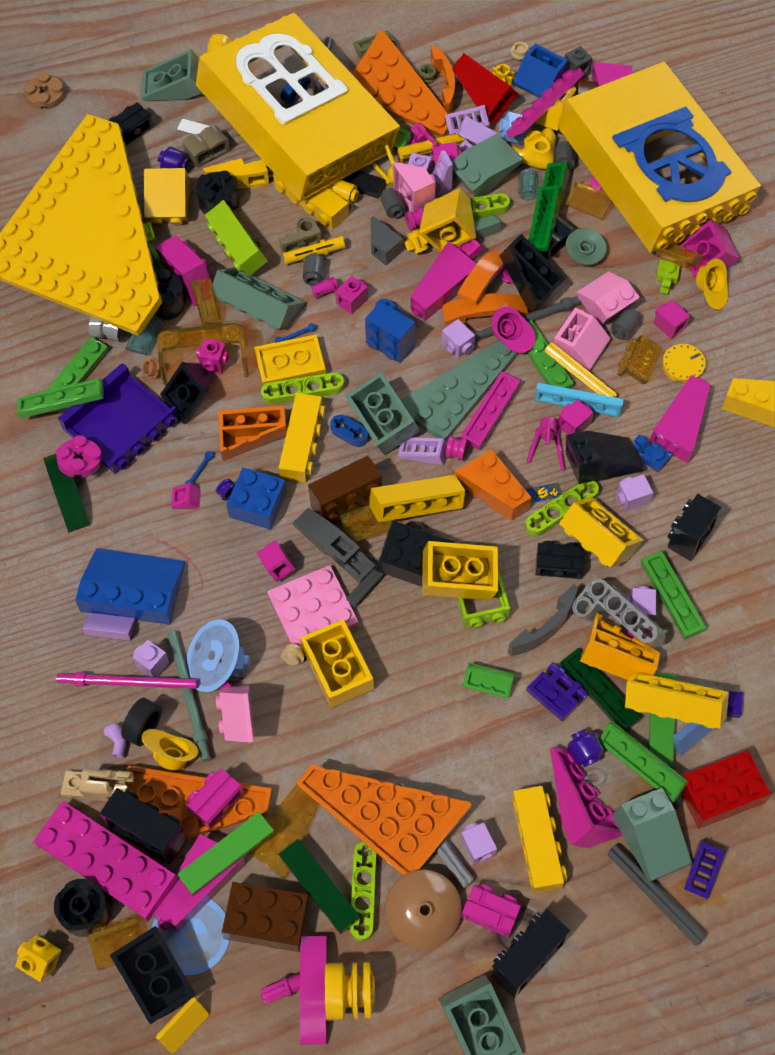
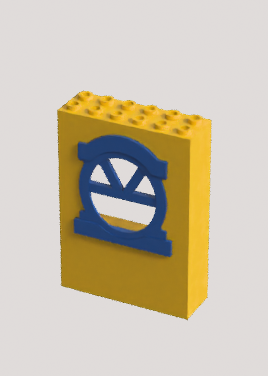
[557,61,761,253]

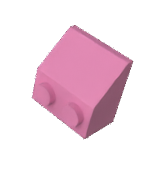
[393,162,436,212]
[575,271,640,326]
[216,685,255,742]

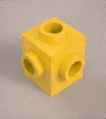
[15,934,62,982]

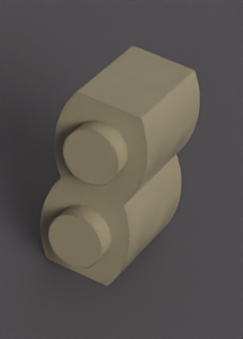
[182,125,230,167]

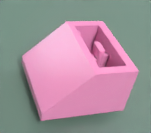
[554,307,611,371]

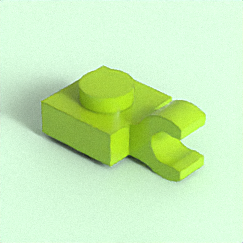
[656,260,680,295]

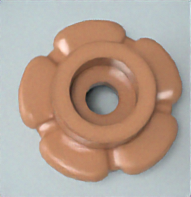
[142,358,161,379]

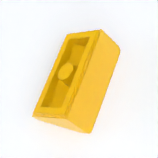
[156,997,209,1054]

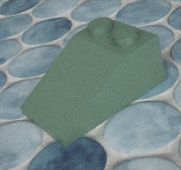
[142,49,202,101]
[452,133,524,197]
[612,788,692,883]
[438,975,523,1055]

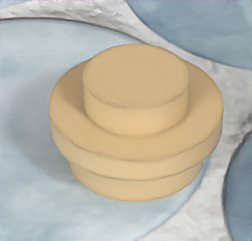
[511,42,530,60]
[281,644,305,665]

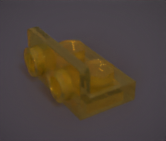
[565,181,613,220]
[617,335,662,385]
[340,504,393,542]
[87,918,143,971]

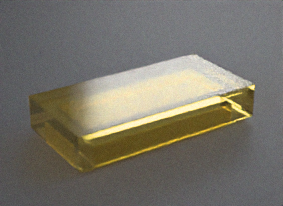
[656,243,702,268]
[191,279,221,323]

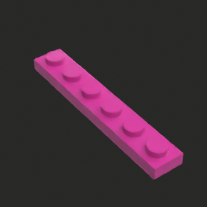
[506,68,584,138]

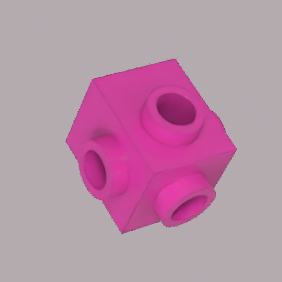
[196,339,229,374]

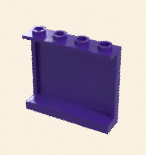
[58,363,179,475]

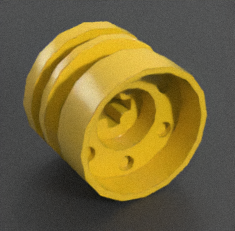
[325,962,375,1021]

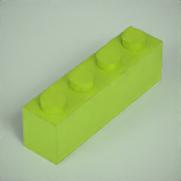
[205,200,268,276]

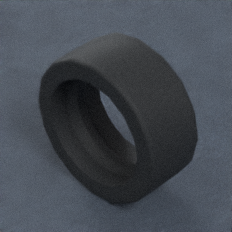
[121,697,162,747]

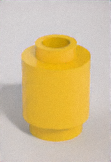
[328,180,359,205]

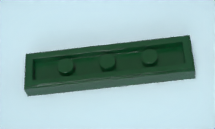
[560,648,642,732]
[278,839,361,935]

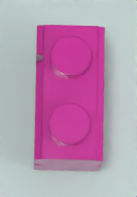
[186,768,244,829]
[461,884,521,938]

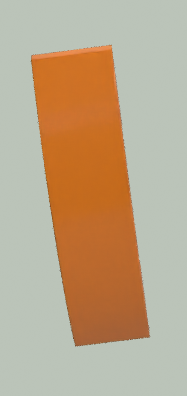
[430,45,455,114]
[457,249,505,304]
[442,293,528,325]

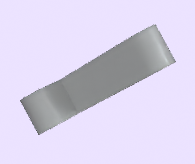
[572,578,665,647]

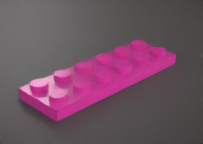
[33,801,178,921]

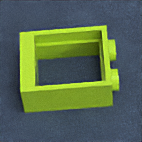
[456,569,510,628]

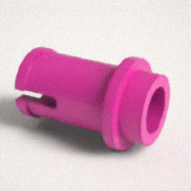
[311,277,339,298]

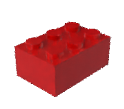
[681,750,771,829]

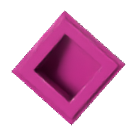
[171,483,200,509]

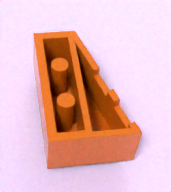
[218,405,287,461]

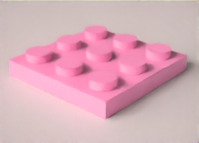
[267,565,359,647]

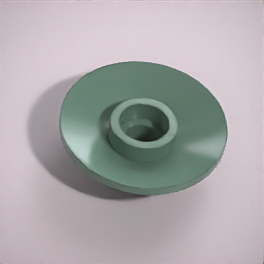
[565,228,607,265]

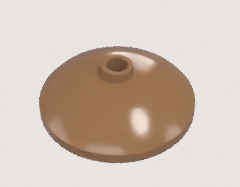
[385,870,461,948]

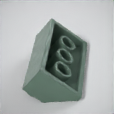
[210,267,306,330]

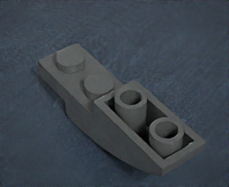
[292,508,376,583]

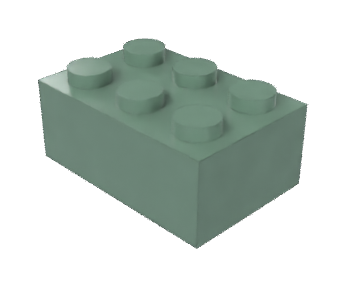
[345,371,421,455]

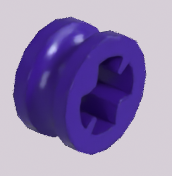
[215,478,235,501]

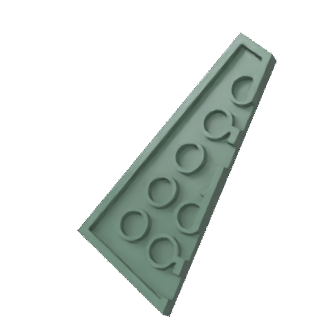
[401,340,519,442]

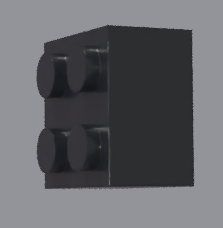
[667,493,722,561]

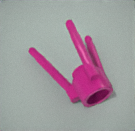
[410,123,437,146]
[527,417,565,471]

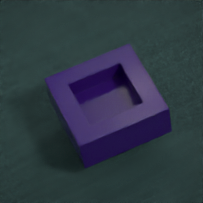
[723,690,743,718]

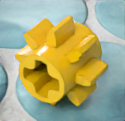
[492,64,515,86]
[404,228,429,254]

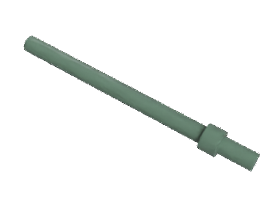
[167,631,211,762]

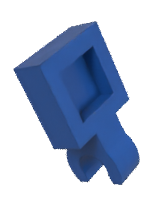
[633,434,672,473]

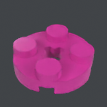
[56,435,101,477]

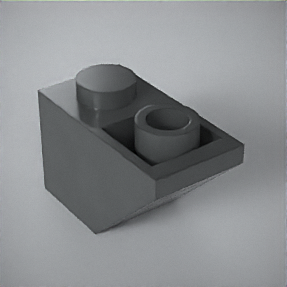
[370,216,403,266]

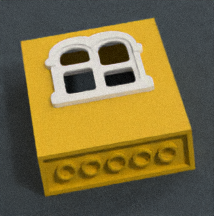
[195,13,400,201]

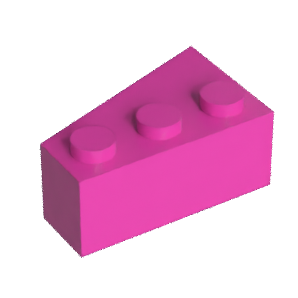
[155,235,214,307]

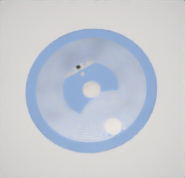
[186,619,239,692]
[151,900,229,975]

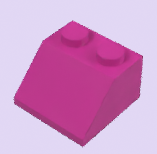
[679,220,740,278]

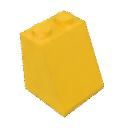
[144,168,190,225]
[419,188,476,253]

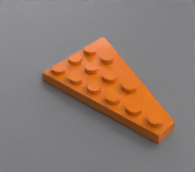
[352,30,448,137]
[295,764,472,876]
[111,765,273,852]

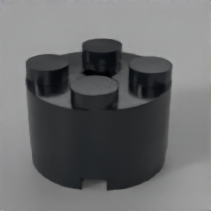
[196,170,239,214]
[152,269,186,320]
[54,879,110,937]

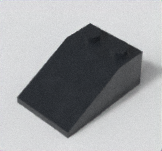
[566,431,643,484]

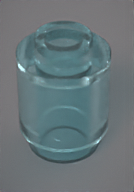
[518,169,538,201]

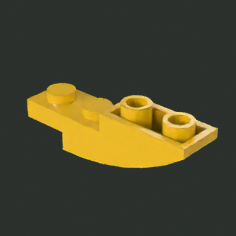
[203,158,274,189]

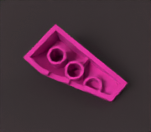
[550,747,622,848]

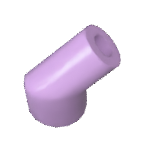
[104,723,127,758]

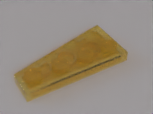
[249,785,319,880]

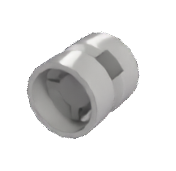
[89,317,125,342]

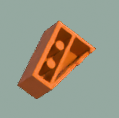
[455,449,531,521]

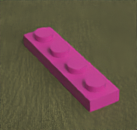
[460,371,521,450]

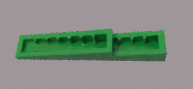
[528,162,570,252]

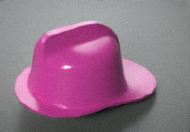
[491,306,535,353]

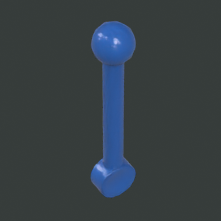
[275,323,316,343]
[185,451,214,485]

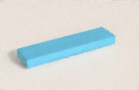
[535,383,624,417]

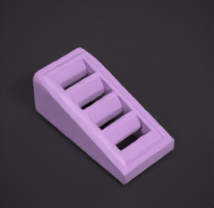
[445,105,489,135]
[432,150,453,195]
[398,438,447,465]

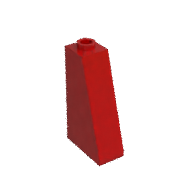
[452,53,518,126]

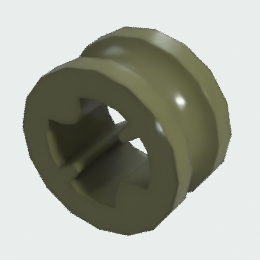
[419,64,436,84]

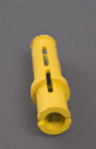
[283,236,345,265]

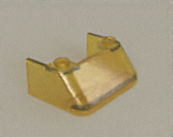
[157,320,249,386]

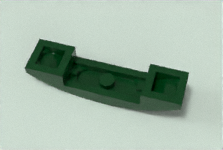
[43,454,90,533]

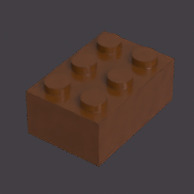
[308,455,382,524]
[222,882,308,952]

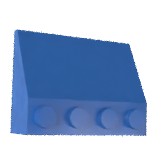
[75,548,185,625]

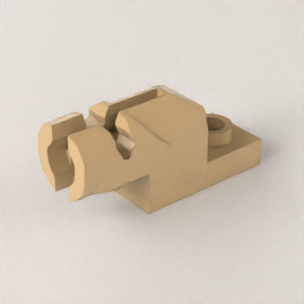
[61,769,134,802]

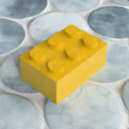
[559,497,643,568]
[422,541,498,600]
[300,619,374,708]

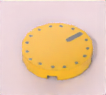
[662,344,706,384]

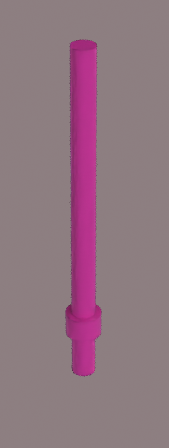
[56,672,198,689]

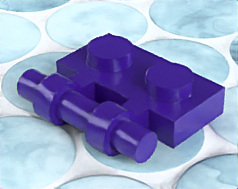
[526,662,589,722]

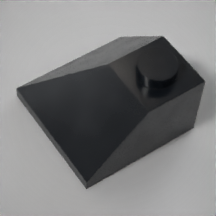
[160,362,211,424]

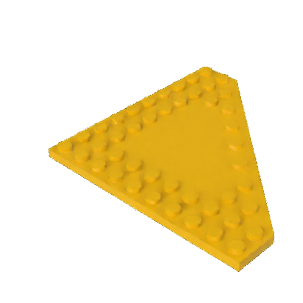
[0,114,162,336]

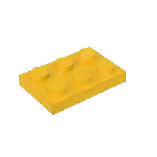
[254,334,326,385]

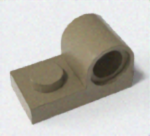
[279,217,321,255]

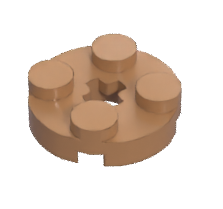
[24,72,64,109]

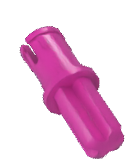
[260,973,300,1004]

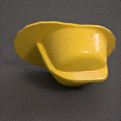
[696,259,728,310]
[142,729,198,770]

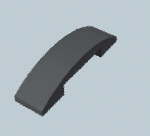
[508,584,578,656]

